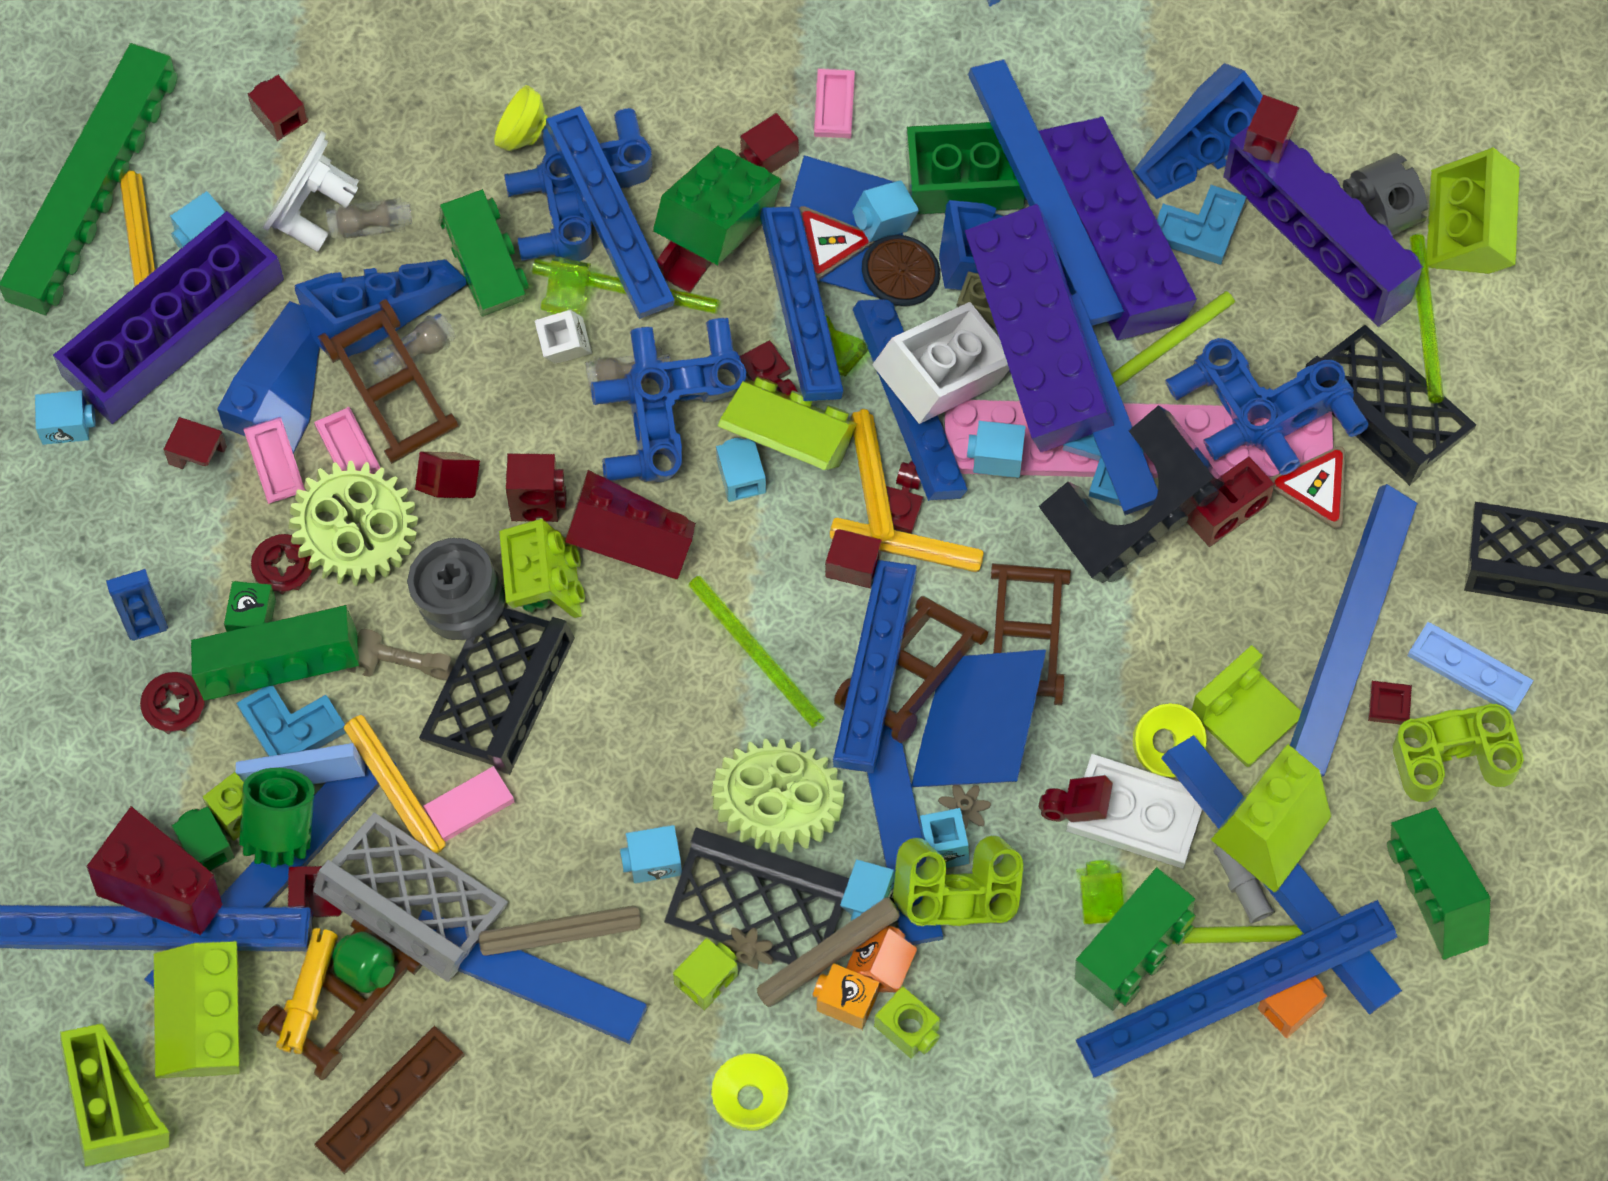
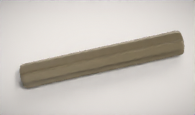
[757,898,900,1007]
[478,905,641,956]

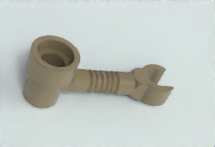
[346,629,453,680]

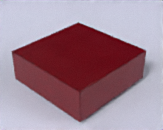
[1368,681,1412,725]

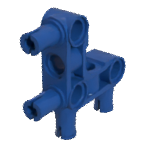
[504,108,653,262]
[590,318,746,482]
[1165,338,1368,475]

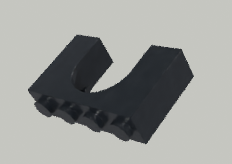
[1038,405,1226,583]

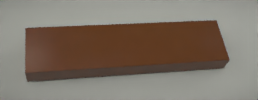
[314,1025,465,1175]

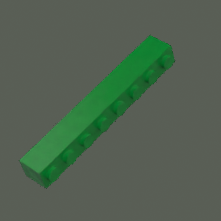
[0,43,177,316]

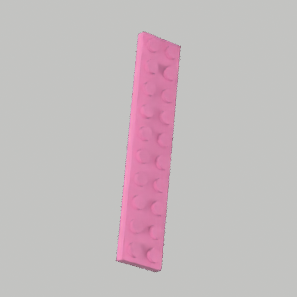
[944,400,1333,478]

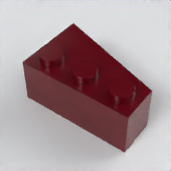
[565,470,696,580]
[86,806,223,935]

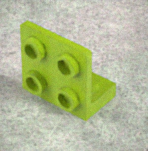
[499,519,585,618]
[1191,645,1301,767]

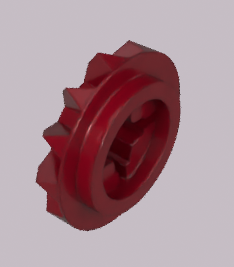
[251,534,313,595]
[140,672,205,735]

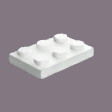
[1066,754,1202,869]

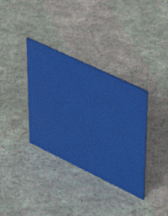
[790,155,905,298]
[911,649,1046,787]

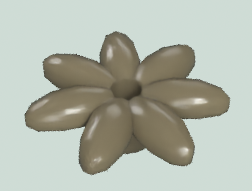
[938,785,991,830]
[723,927,773,969]

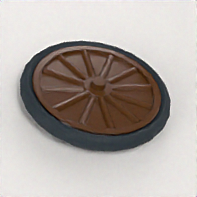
[862,235,940,306]

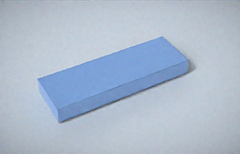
[1408,622,1534,715]
[235,743,365,784]

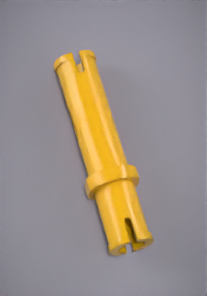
[276,928,338,1054]

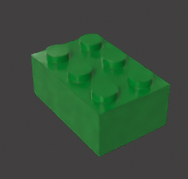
[906,122,1025,214]
[653,145,782,266]
[1075,867,1196,1011]

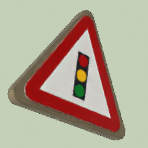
[799,206,875,281]
[1270,446,1345,529]

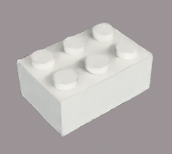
[872,302,1009,424]

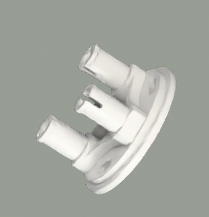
[262,131,359,252]

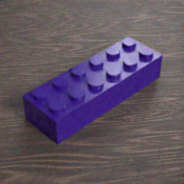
[1039,116,1197,341]
[1223,126,1423,328]
[965,204,1114,453]
[53,211,284,424]

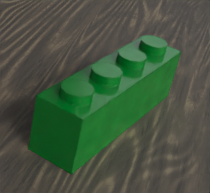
[191,605,359,701]

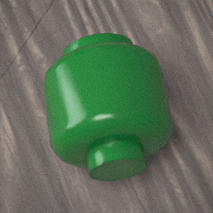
[332,931,395,993]

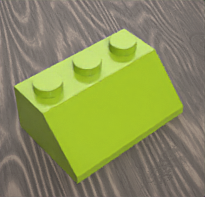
[1426,147,1520,274]
[718,377,857,470]
[1210,744,1331,893]
[154,941,240,1079]

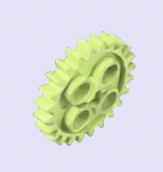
[288,461,418,586]
[711,739,844,852]

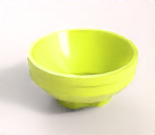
[494,85,547,151]
[1132,703,1207,777]
[711,1053,788,1131]

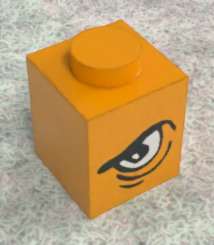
[812,963,879,1030]

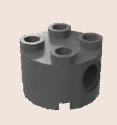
[1343,153,1428,235]

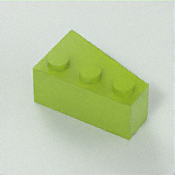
[60,1023,169,1167]

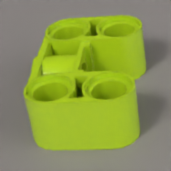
[1392,704,1524,802]
[893,835,1023,926]

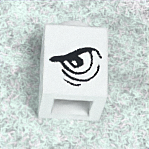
[535,309,592,364]

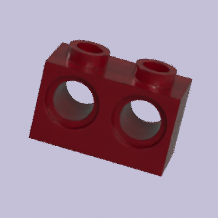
[506,453,567,522]
[1187,456,1274,547]

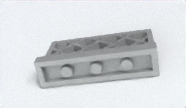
[313,813,508,982]

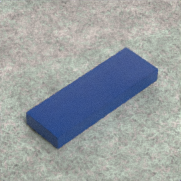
[106,569,168,641]

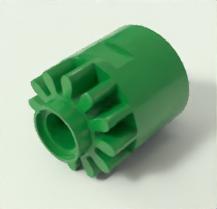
[239,768,314,868]

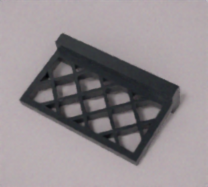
[1305,325,1476,486]
[1464,501,1608,614]
[419,607,575,775]
[664,827,850,975]

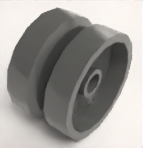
[407,538,506,640]

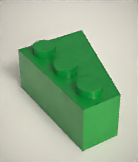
[438,189,529,317]
[1387,807,1491,960]

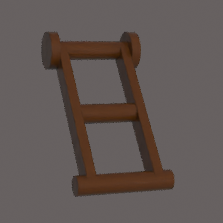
[318,299,459,464]
[991,563,1071,706]
[834,596,988,743]
[257,919,423,1081]

